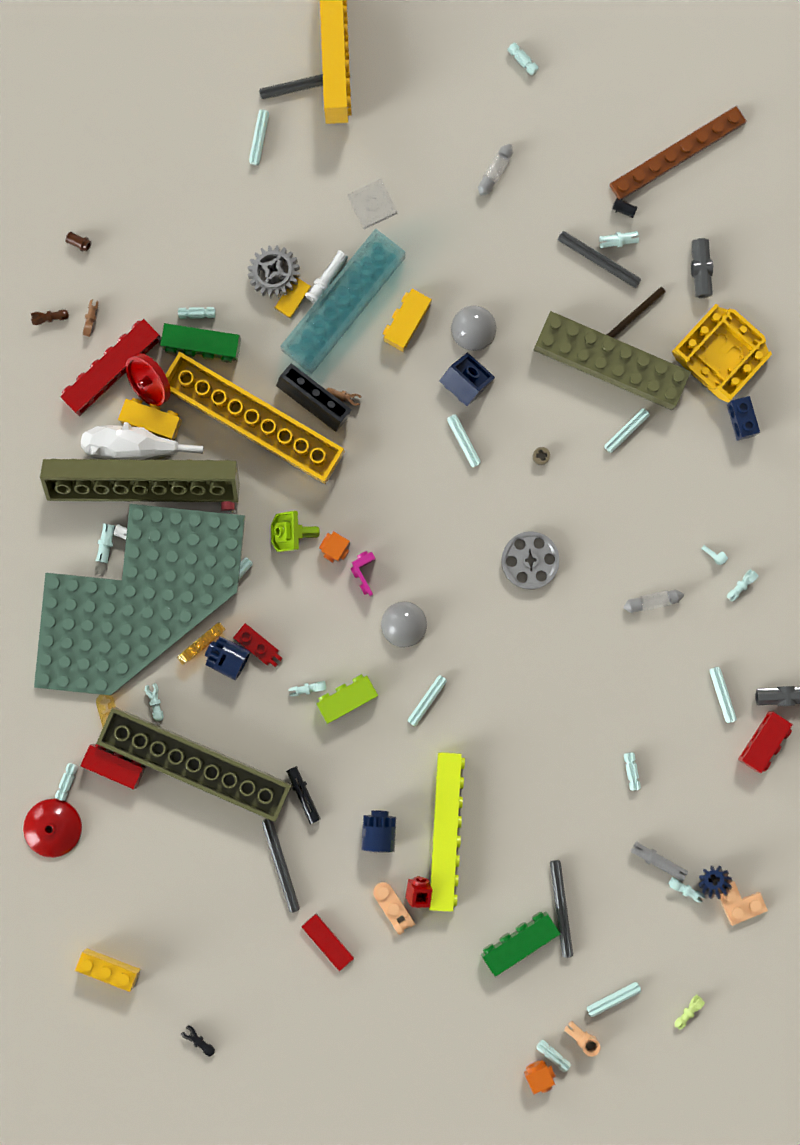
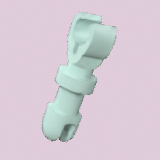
[727,569,759,601]
[288,681,327,697]
[145,683,164,721]
[668,877,705,903]

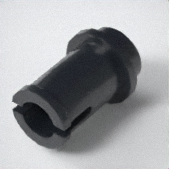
[612,198,637,218]

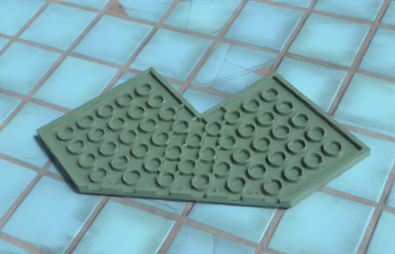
[34,504,245,695]

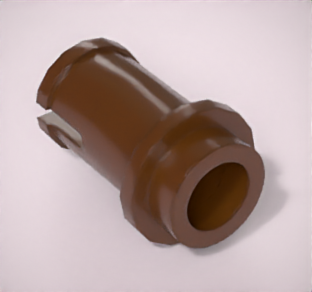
[65,231,91,252]

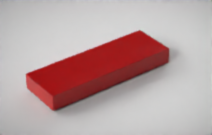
[301,913,354,971]

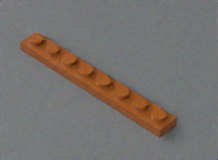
[609,105,746,200]

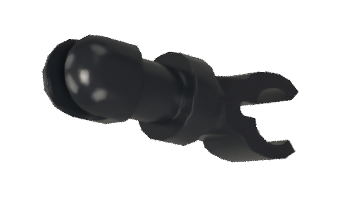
[181,1025,215,1056]

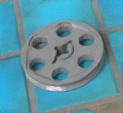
[502,532,559,589]

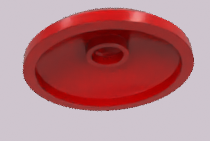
[23,799,82,857]

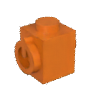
[319,531,350,563]
[524,1060,556,1094]

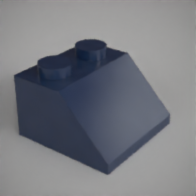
[439,352,495,406]

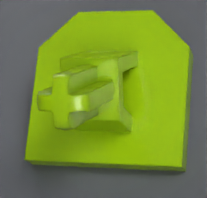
[271,511,320,552]

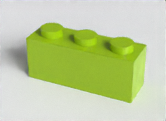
[316,674,378,724]

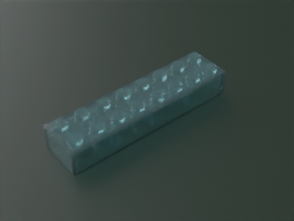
[280,228,405,374]

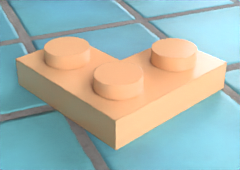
[720,881,768,926]

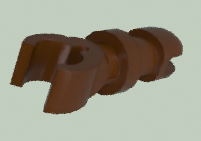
[31,309,69,325]

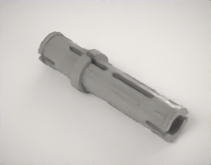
[631,842,688,882]

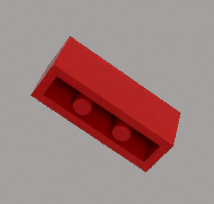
[738,711,793,773]
[80,744,146,789]

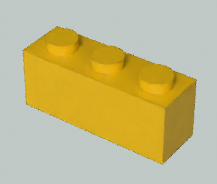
[383,288,432,352]
[118,398,182,441]
[75,948,141,992]

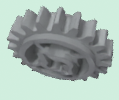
[248,245,300,298]

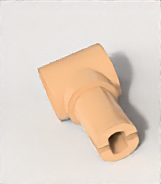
[564,1021,600,1057]

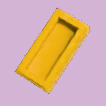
[274,278,311,319]

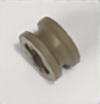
[533,447,550,465]

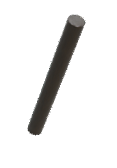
[607,287,666,338]

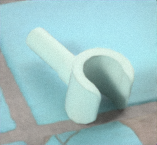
[701,545,728,565]

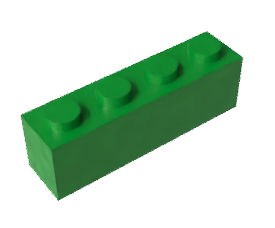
[160,323,241,363]
[481,911,560,977]

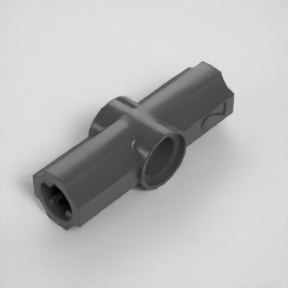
[691,238,713,298]
[755,686,800,706]

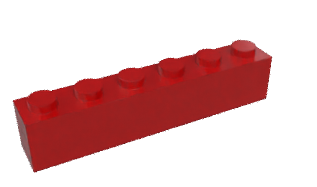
[60,319,161,416]

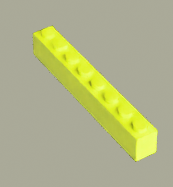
[429,752,465,912]

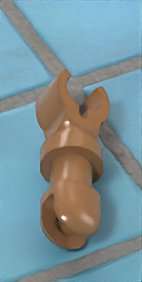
[82,299,99,337]
[326,388,362,406]

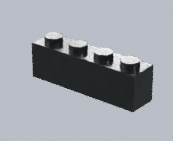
[276,363,352,432]

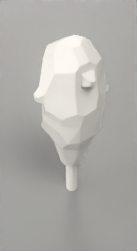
[81,422,204,460]

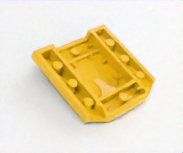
[672,304,772,403]

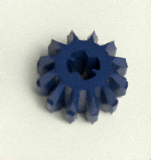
[699,865,732,899]

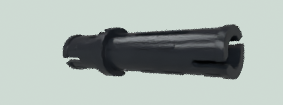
[286,766,321,824]

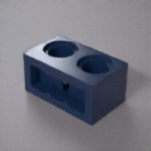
[727,396,760,441]

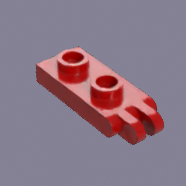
[233,623,283,667]

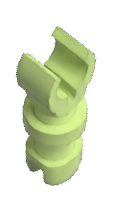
[674,995,705,1030]

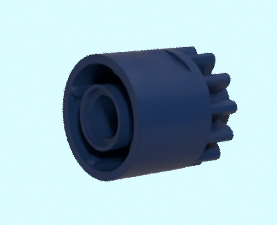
[205,636,251,681]
[361,810,396,852]

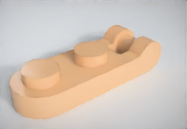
[373,882,416,935]

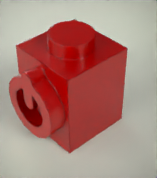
[406,876,433,908]

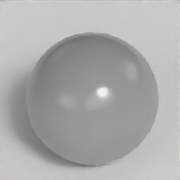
[451,306,496,351]
[381,602,427,647]

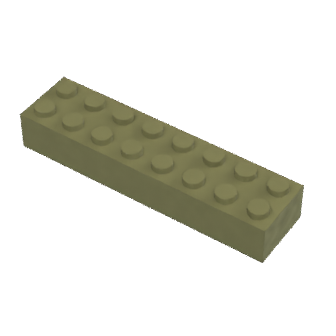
[534,311,691,410]

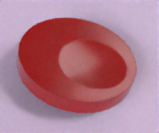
[126,353,171,407]

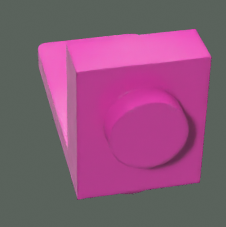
[350,551,376,597]

